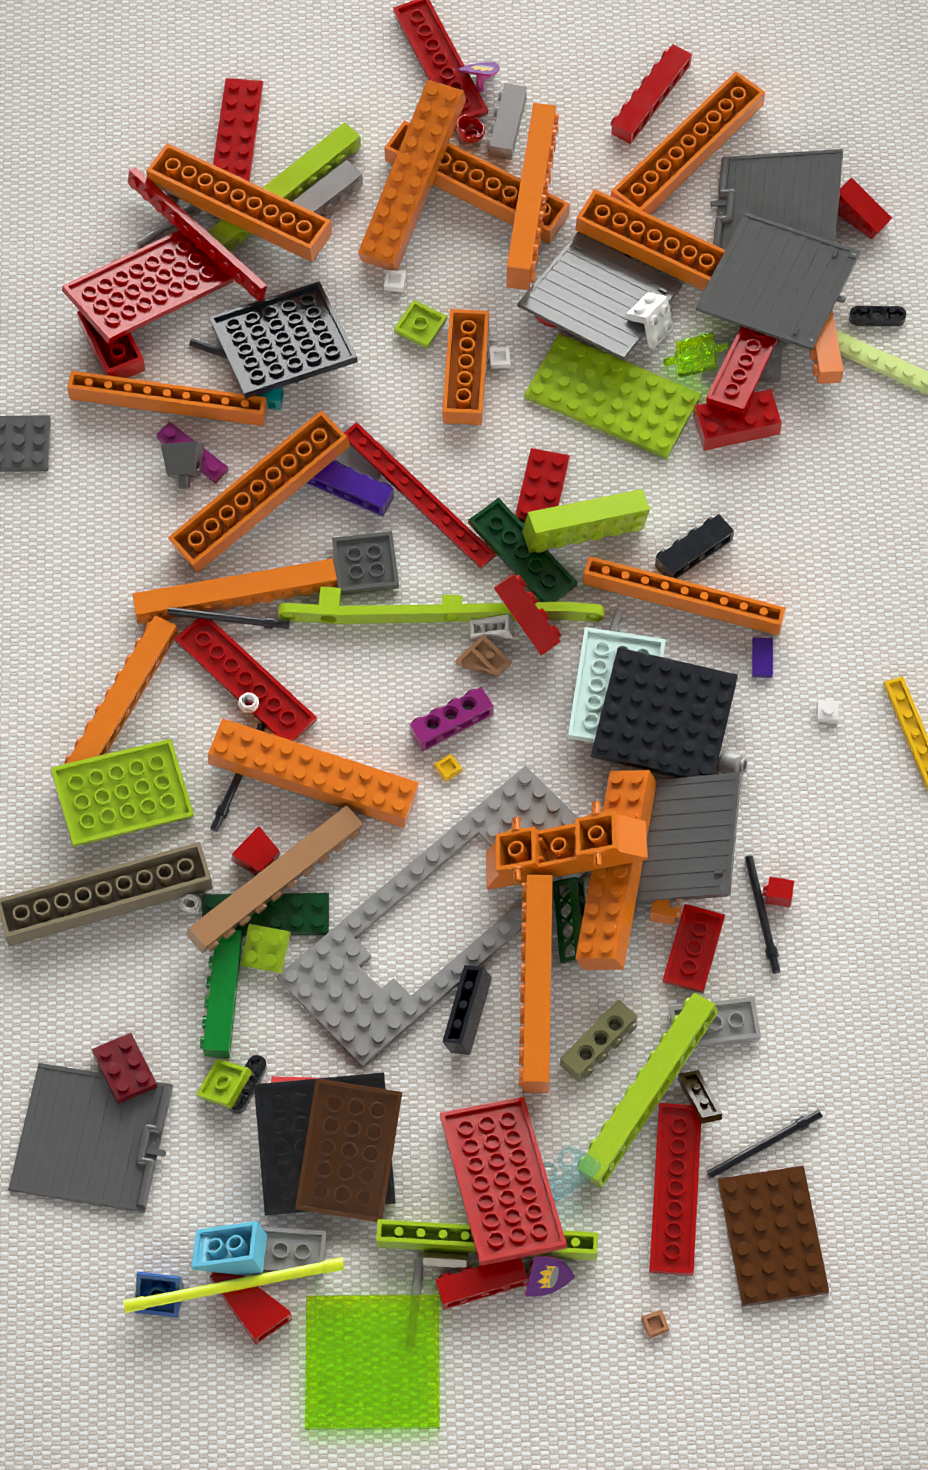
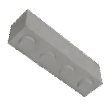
[486,83,527,160]
[293,160,363,216]

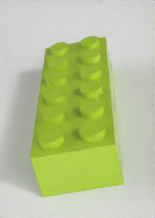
[522,489,650,553]

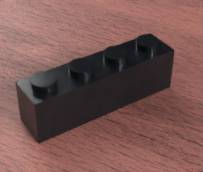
[655,514,734,579]
[442,965,492,1055]

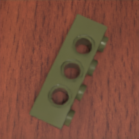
[560,999,638,1082]

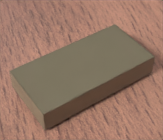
[422,1251,468,1268]

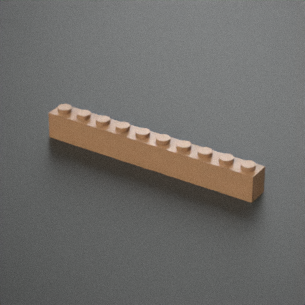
[186,805,363,954]

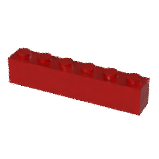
[610,44,692,144]

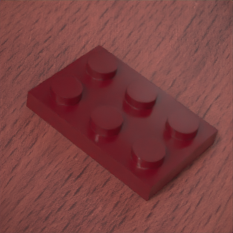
[92,1033,157,1104]

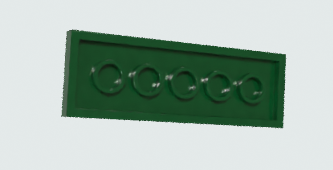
[468,498,578,602]
[202,893,329,936]

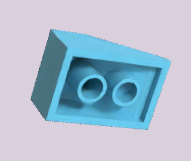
[191,1221,267,1276]

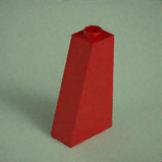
[210,1272,292,1345]

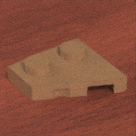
[455,634,512,678]

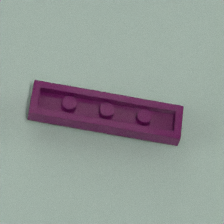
[156,421,229,484]

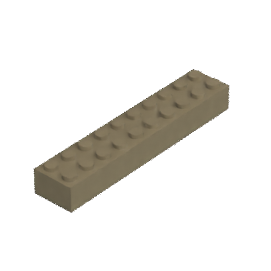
[0,842,213,946]

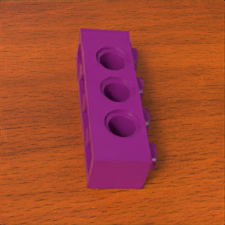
[410,687,494,752]

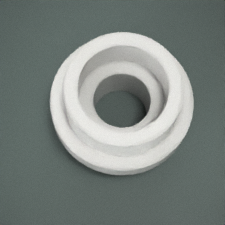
[238,693,259,713]
[180,894,201,915]

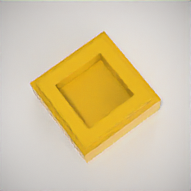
[434,754,463,782]

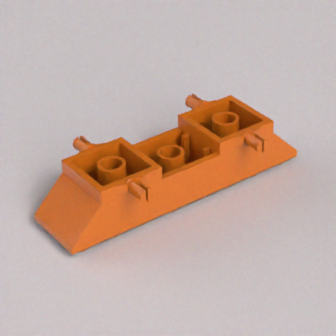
[486,801,648,890]

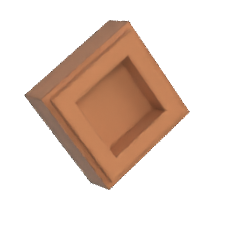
[641,1310,670,1339]

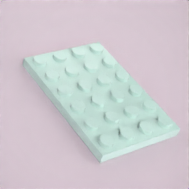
[567,627,666,743]

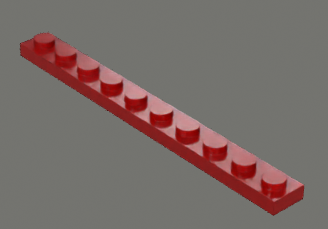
[127,167,267,301]
[344,422,496,569]

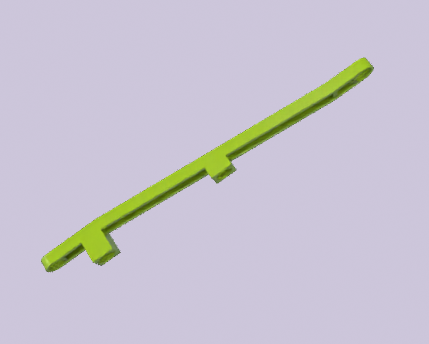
[278,587,605,624]

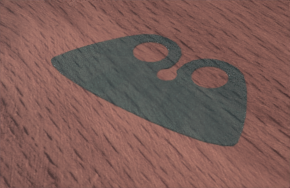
[543,1146,602,1202]

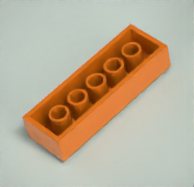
[442,309,489,425]

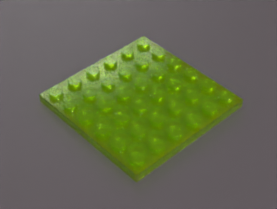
[305,1294,440,1430]

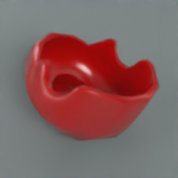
[456,114,485,143]

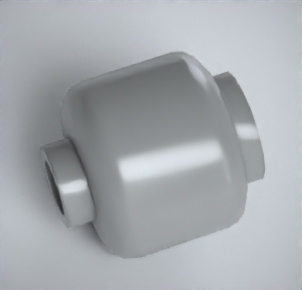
[717,750,747,775]

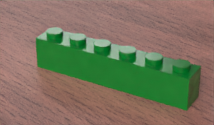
[200,930,243,1058]

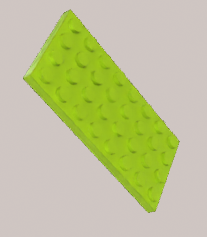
[524,333,701,459]

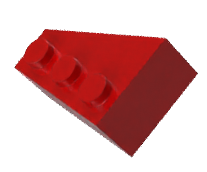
[838,177,892,239]

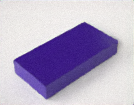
[752,637,773,678]

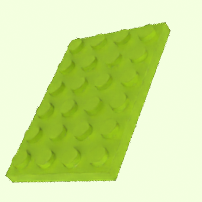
[50,739,194,847]

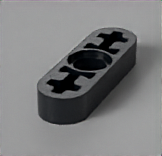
[849,306,907,326]
[229,1055,267,1114]

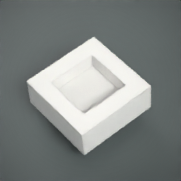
[384,270,406,292]
[489,347,511,369]
[817,700,839,723]

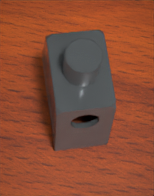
[161,441,204,489]

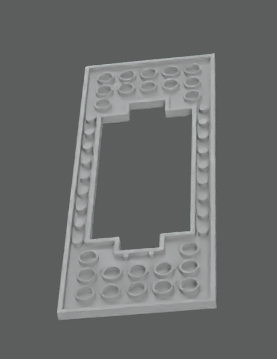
[276,766,590,1068]

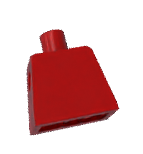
[231,826,280,876]

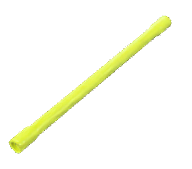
[123,1257,345,1313]

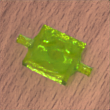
[663,332,729,378]

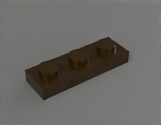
[678,1070,723,1124]

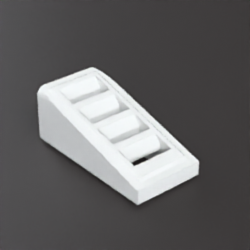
[470,614,514,640]

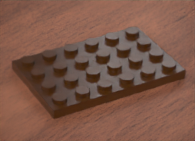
[295,1078,403,1222]
[717,1166,829,1307]

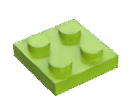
[394,300,448,349]
[241,924,291,974]
[196,1058,252,1109]

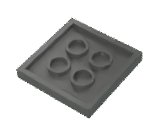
[0,415,51,472]
[332,531,399,595]

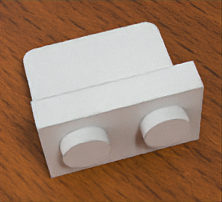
[626,292,673,349]

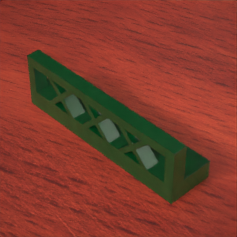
[553,877,586,964]

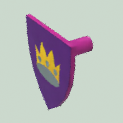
[457,62,500,93]
[524,1256,575,1297]

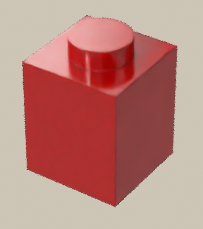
[762,876,795,908]

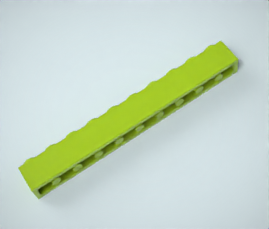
[207,122,361,252]
[577,993,719,1188]
[376,1219,598,1261]

